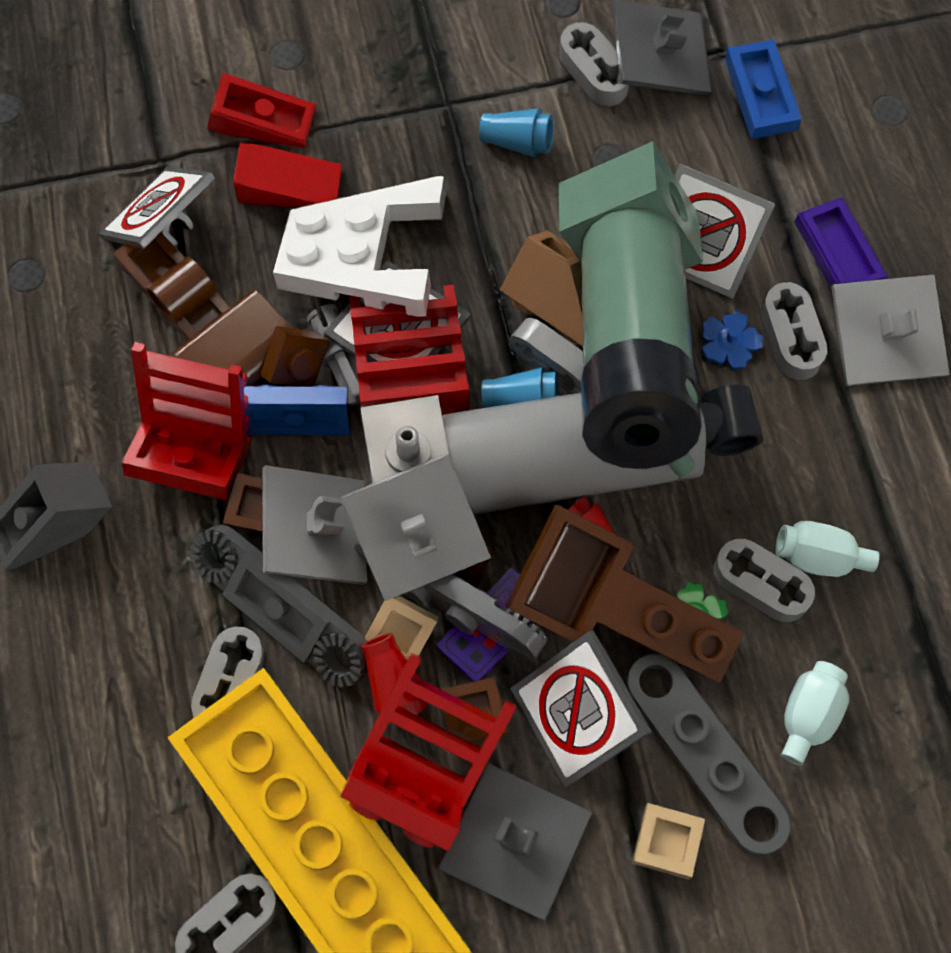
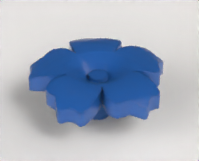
[701,310,764,371]

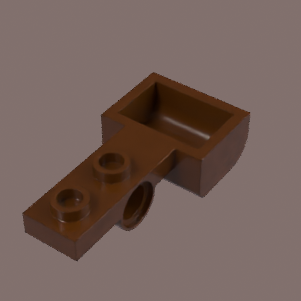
[113,232,291,387]
[504,505,745,683]

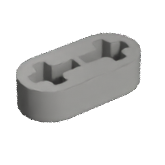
[559,22,630,106]
[761,282,827,380]
[509,318,583,394]
[713,539,815,622]
[191,626,265,718]
[175,874,279,953]

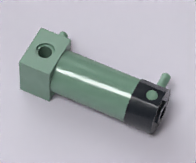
[559,141,703,476]

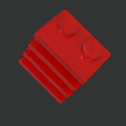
[349,285,470,415]
[122,342,251,500]
[340,652,516,851]

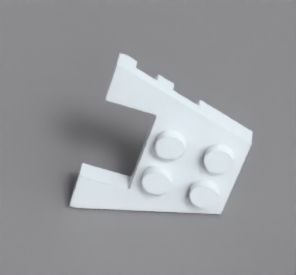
[273,176,446,316]

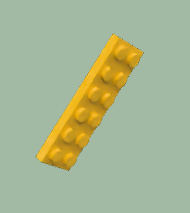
[167,668,472,953]

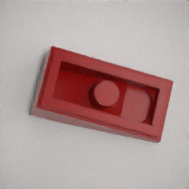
[207,73,317,148]
[233,143,342,208]

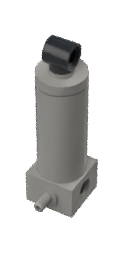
[360,384,763,515]

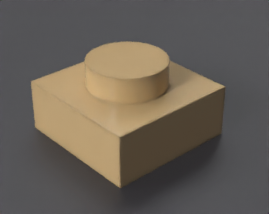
[365,596,439,659]
[632,803,705,880]

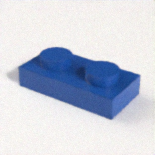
[725,39,802,139]
[244,385,351,436]

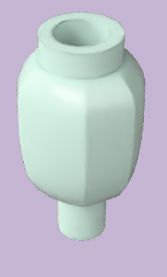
[775,521,879,577]
[781,661,850,766]

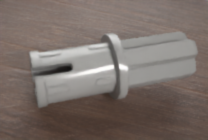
[307,304,360,406]

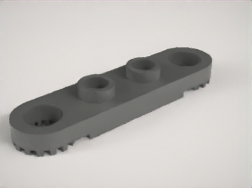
[189,525,368,688]
[354,540,547,661]
[626,654,790,856]

